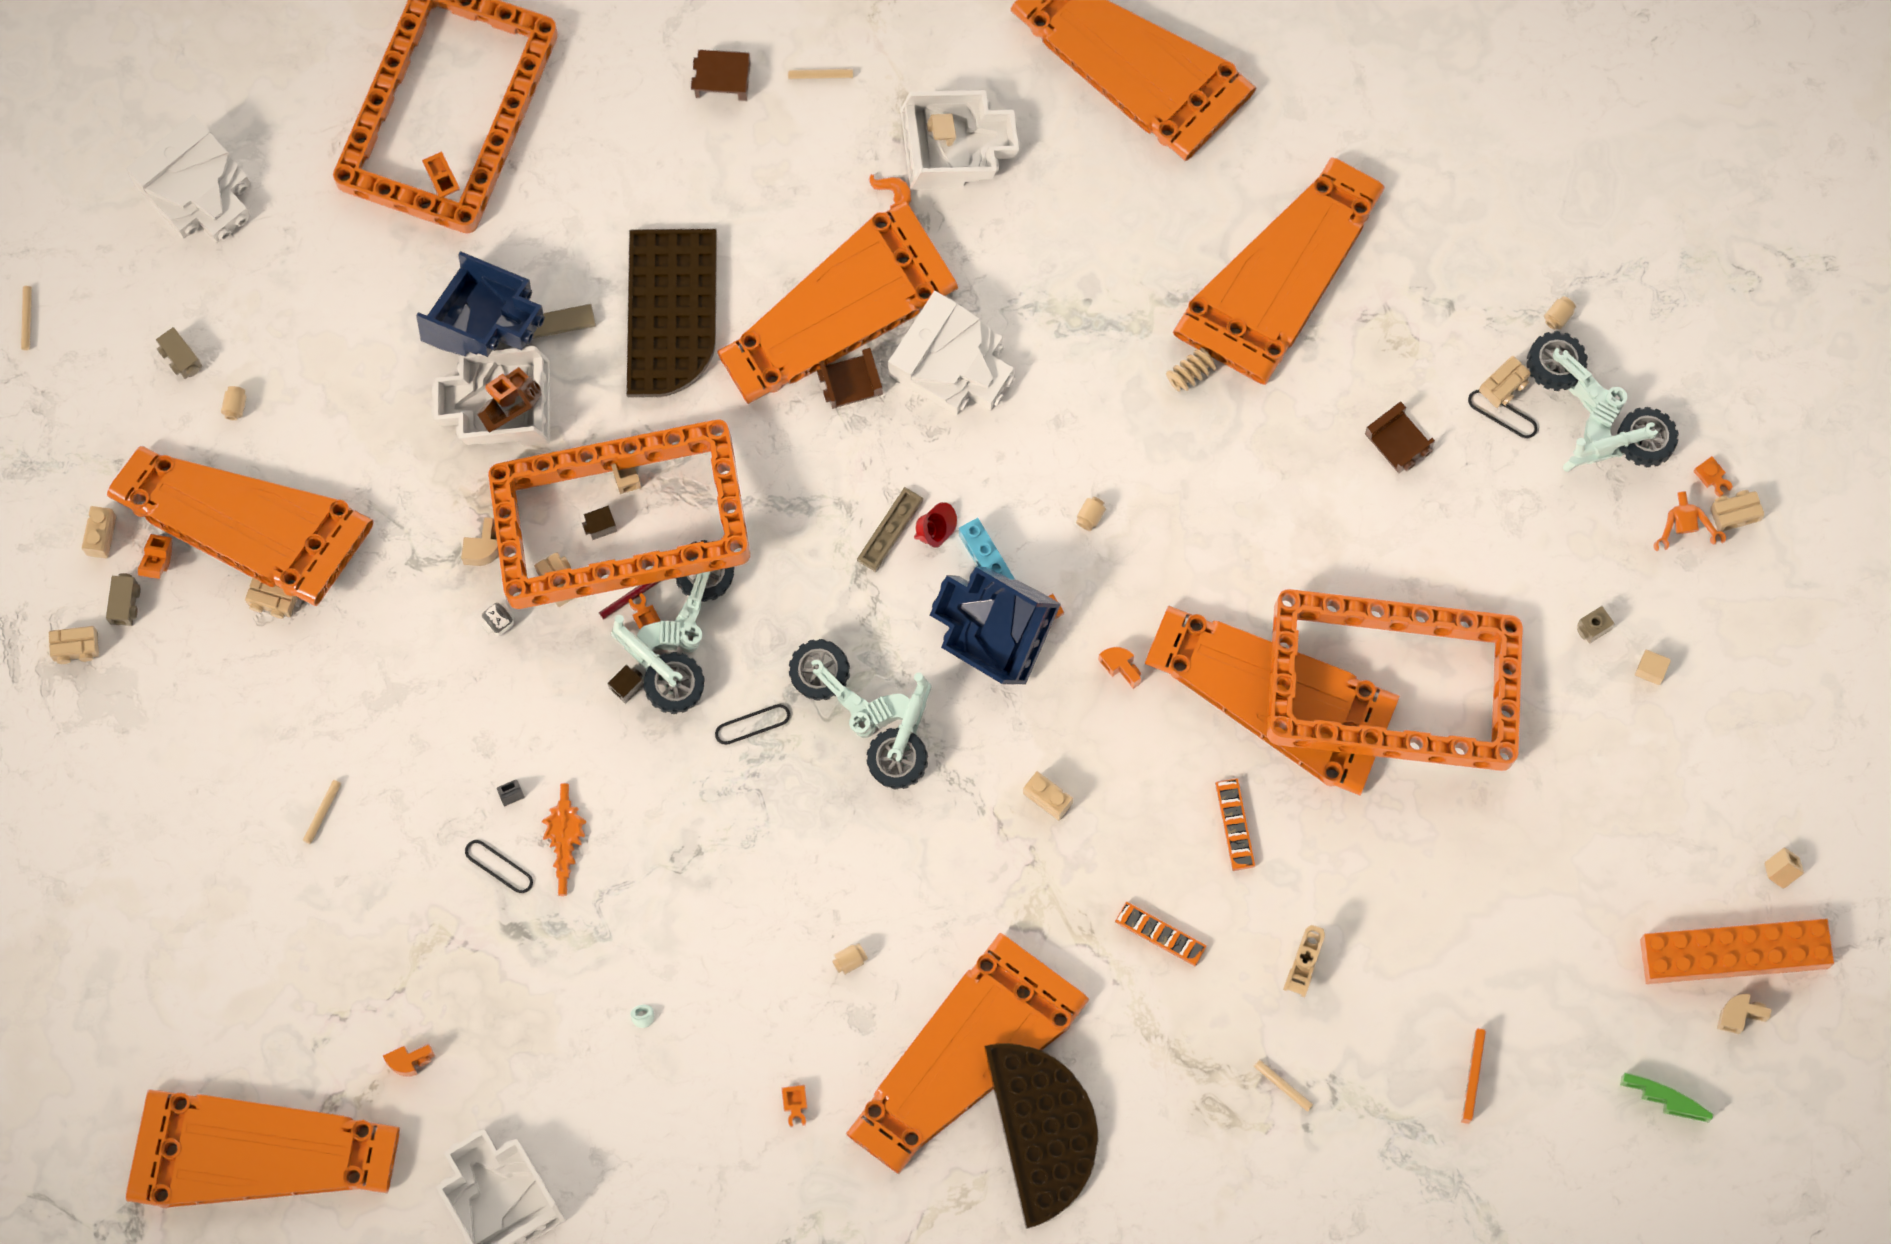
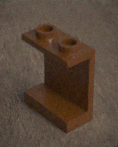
[691,49,751,101]
[817,348,883,409]
[477,376,542,433]
[1365,401,1435,473]

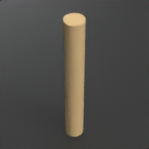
[788,69,853,79]
[21,286,32,350]
[303,780,341,844]
[1254,1060,1313,1112]

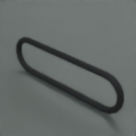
[1468,390,1538,438]
[715,704,790,745]
[465,840,533,893]

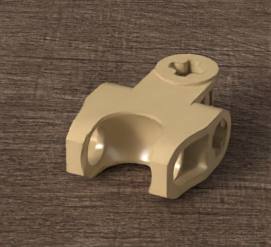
[1283,925,1325,998]

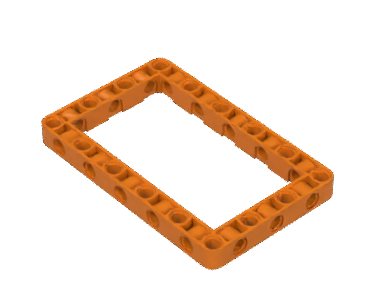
[333,0,558,234]
[488,419,750,609]
[1267,589,1523,771]

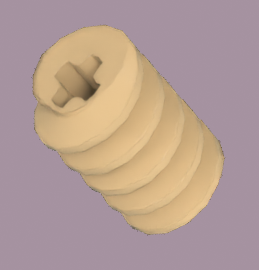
[1166,347,1216,392]

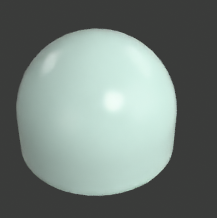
[630,1005,654,1028]

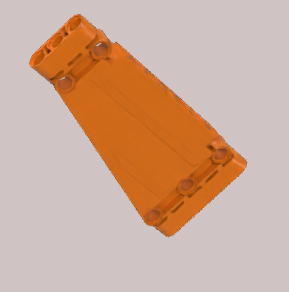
[1010,0,1256,161]
[1173,157,1385,385]
[717,201,958,404]
[107,446,374,606]
[1145,606,1400,796]
[846,933,1089,1174]
[126,1089,400,1208]

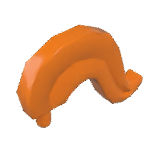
[869,174,911,208]

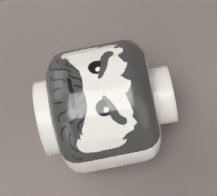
[481,603,515,636]

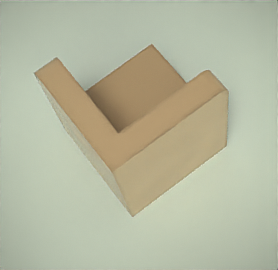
[927,114,956,146]
[611,464,641,494]
[1635,649,1671,685]
[1764,847,1804,888]

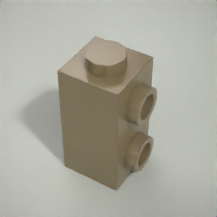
[155,327,203,379]
[106,573,141,626]

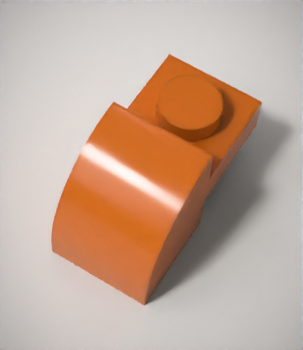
[422,151,460,199]
[485,367,528,407]
[138,534,172,579]
[1098,647,1141,689]
[383,1044,435,1077]

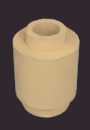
[1544,296,1576,330]
[221,386,247,420]
[1076,497,1106,531]
[832,943,868,975]

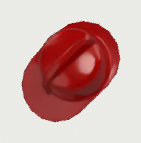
[914,502,957,548]

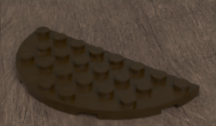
[984,1043,1098,1229]

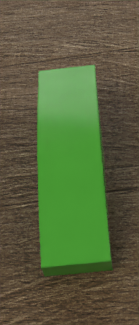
[1620,1073,1713,1123]

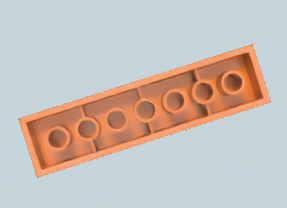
[1640,919,1834,984]

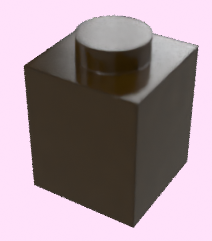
[582,505,618,540]
[607,664,644,704]

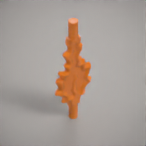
[542,783,586,896]

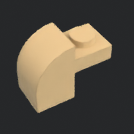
[461,517,499,566]
[1717,994,1772,1034]

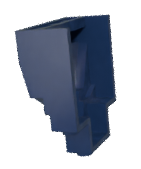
[416,251,545,357]
[930,567,1061,685]

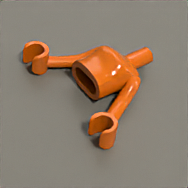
[1653,491,1726,551]

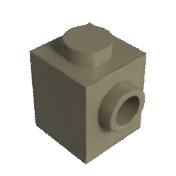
[1577,606,1615,644]

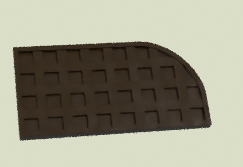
[626,229,717,397]

